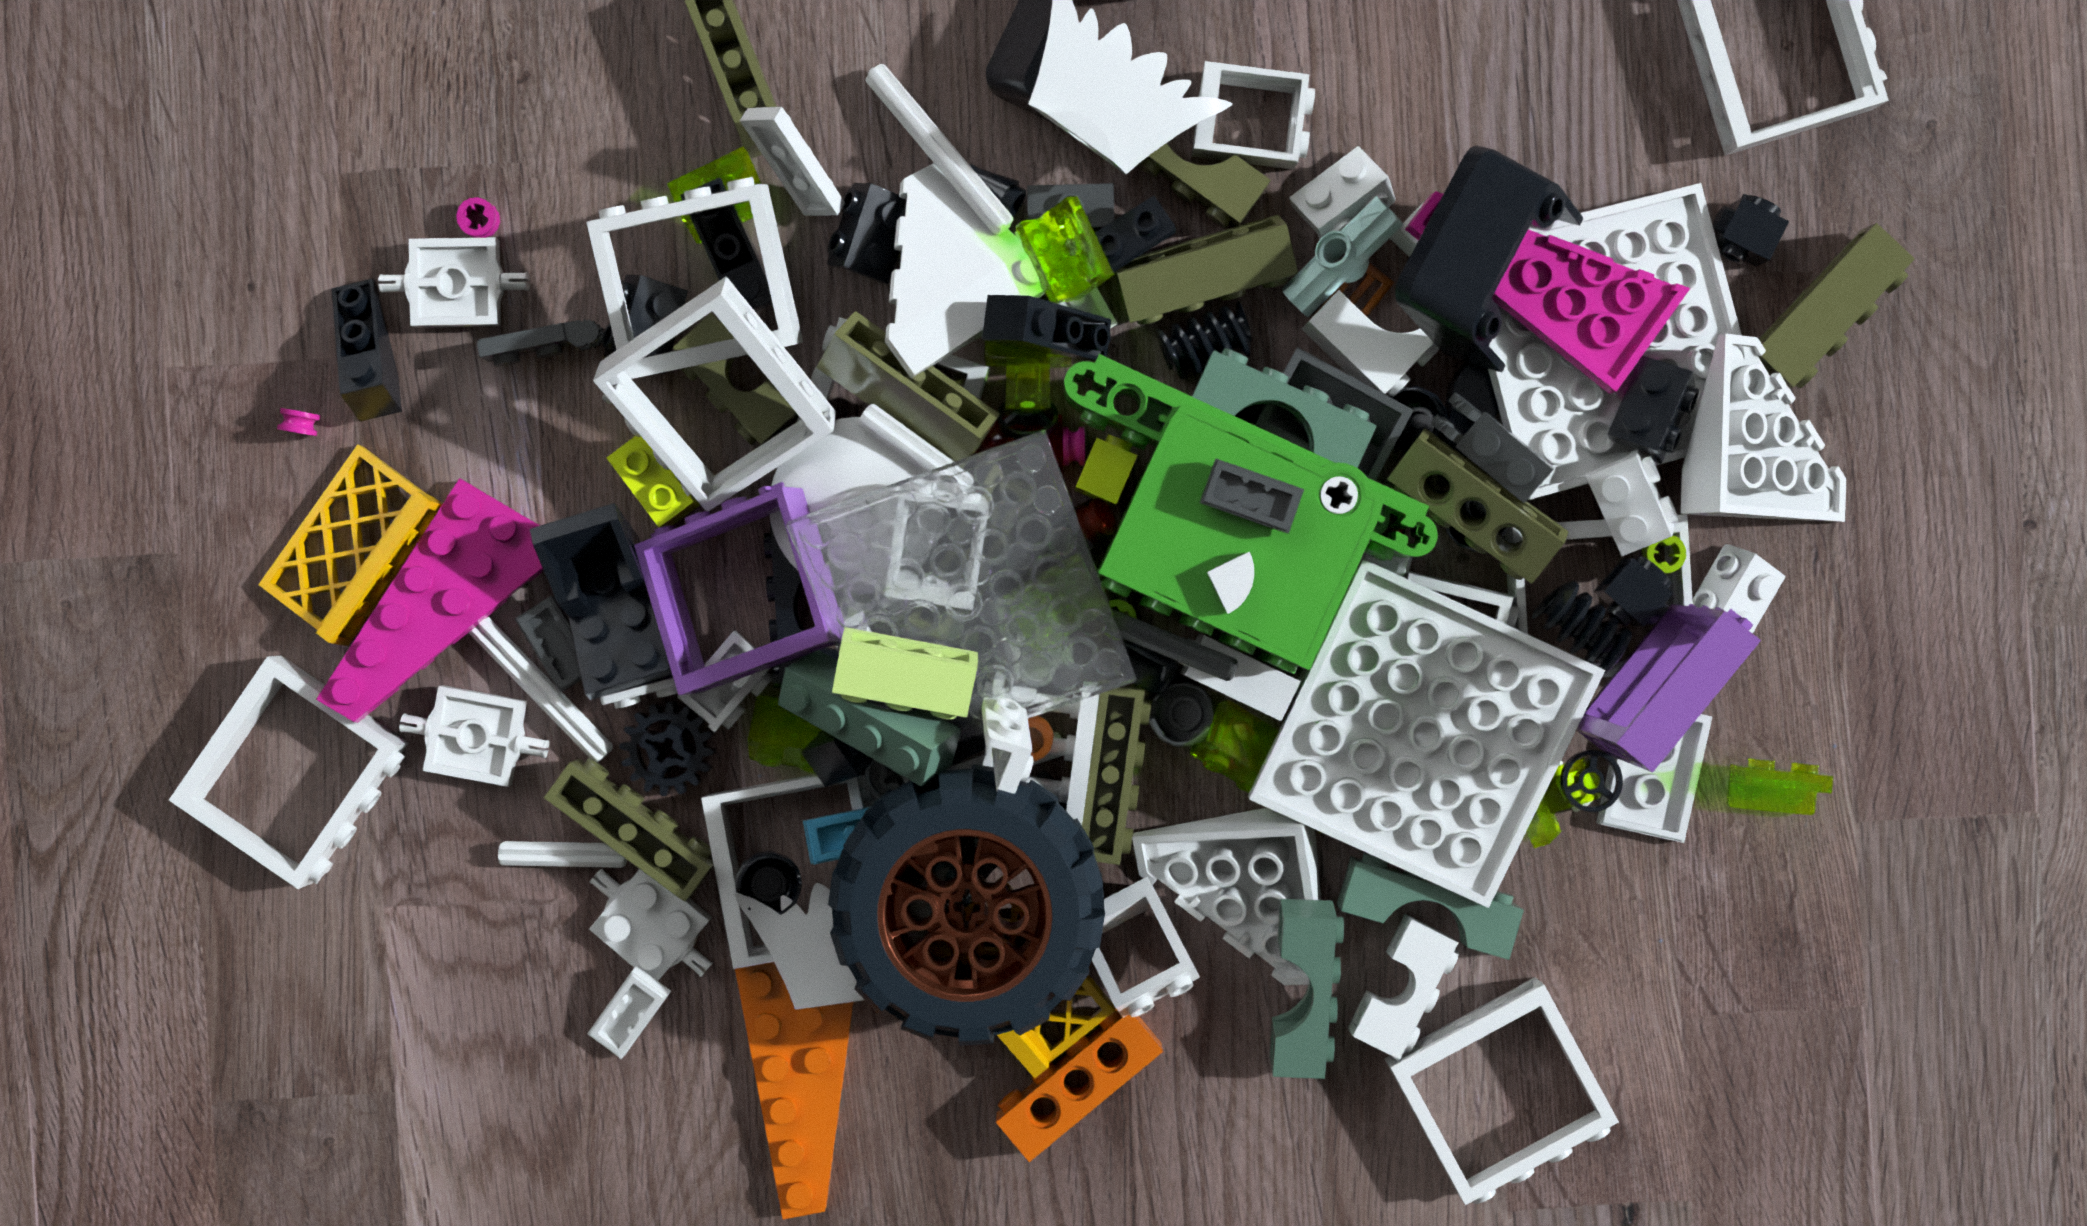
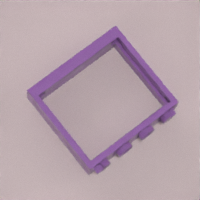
[634,482,845,695]
[1576,604,1761,773]

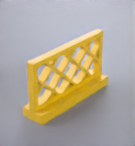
[258,444,443,646]
[929,876,1116,1078]

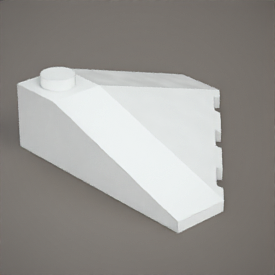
[885,163,1055,378]
[1680,333,1846,522]
[1132,808,1321,985]

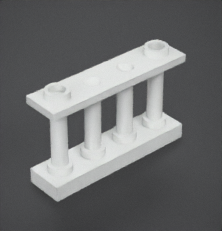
[973,669,1101,848]

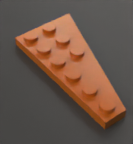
[735,962,854,1220]

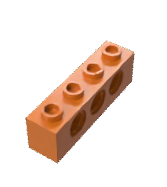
[996,1009,1163,1162]

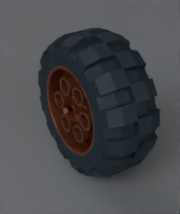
[828,764,1105,1046]

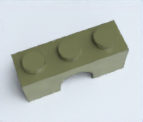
[673,313,799,445]

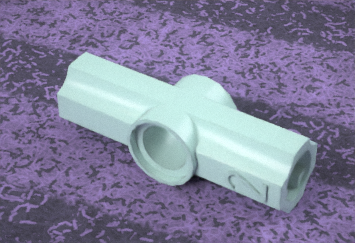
[1282,196,1404,317]

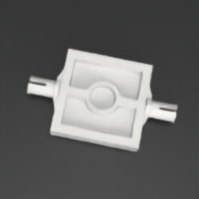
[378,237,530,328]
[399,685,550,787]
[589,868,713,981]

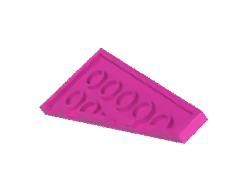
[1405,191,1691,394]
[316,478,543,723]

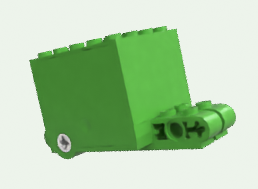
[1064,354,1438,674]

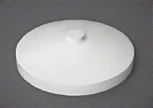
[770,417,946,593]

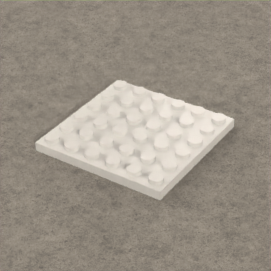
[1488,183,1742,500]
[1248,558,1605,908]

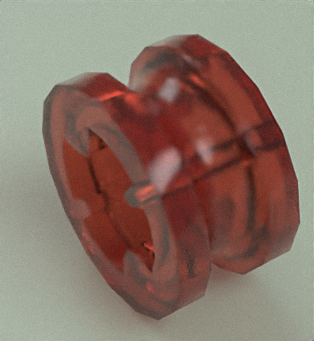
[1076,498,1117,542]

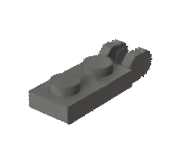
[476,319,604,367]
[1431,393,1555,503]

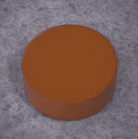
[1027,715,1054,761]

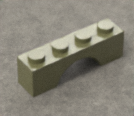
[1137,143,1271,228]

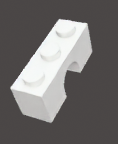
[1347,914,1459,1060]

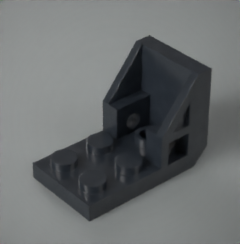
[530,503,672,700]

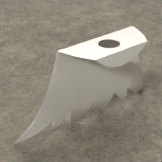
[1028,0,1232,175]
[733,866,950,1010]

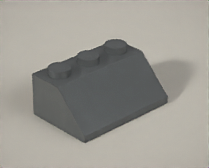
[1253,347,1414,481]

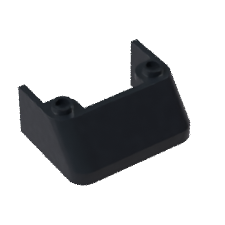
[986,0,1056,125]
[1395,145,1584,373]

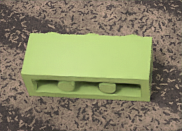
[832,627,978,719]

